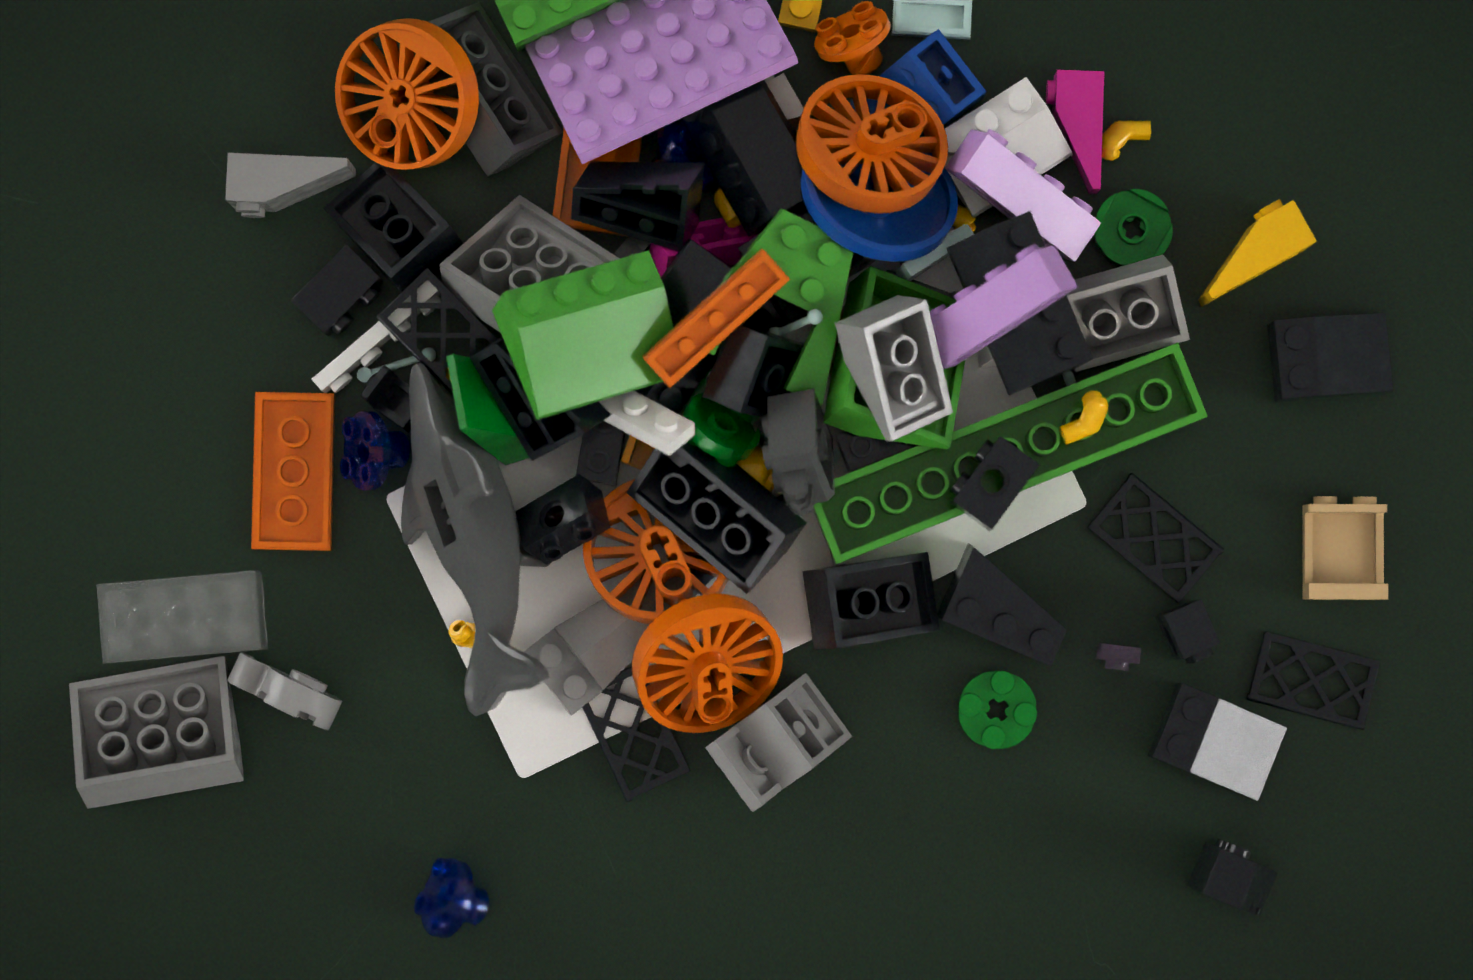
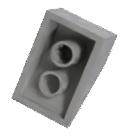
[225,153,356,218]
[835,295,953,442]

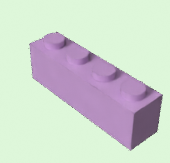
[945,129,1101,262]
[930,244,1078,369]

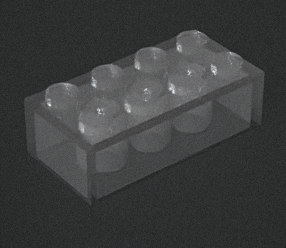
[96,570,268,664]

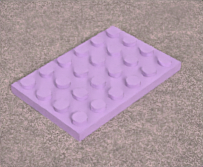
[525,0,799,164]

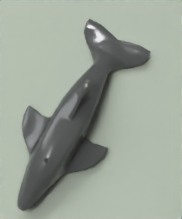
[401,363,552,716]

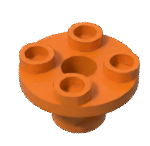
[814,1,891,75]

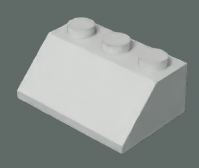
[945,77,1073,218]

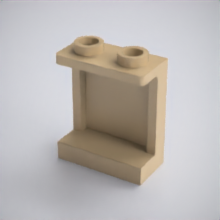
[1302,496,1388,600]

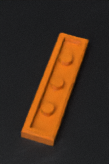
[642,248,790,388]

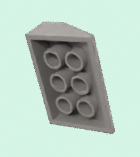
[439,195,620,333]
[69,656,244,809]

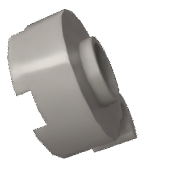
[227,652,343,730]

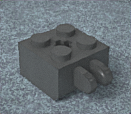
[762,389,835,516]

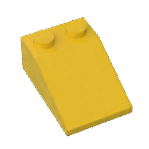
[1198,199,1317,306]

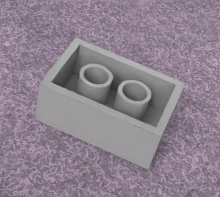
[1066,255,1190,372]

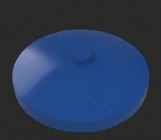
[801,153,958,262]

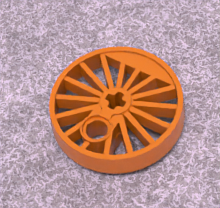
[335,18,479,170]
[796,74,948,213]
[583,479,729,625]
[632,593,783,733]

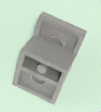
[705,673,853,812]

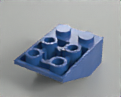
[849,29,987,137]

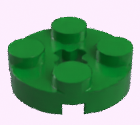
[1093,189,1173,267]
[682,393,761,467]
[958,671,1037,749]

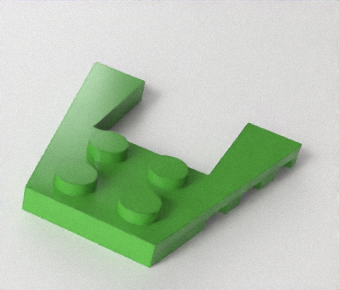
[709,209,853,406]

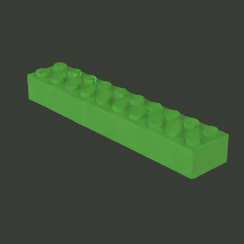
[813,343,1208,565]

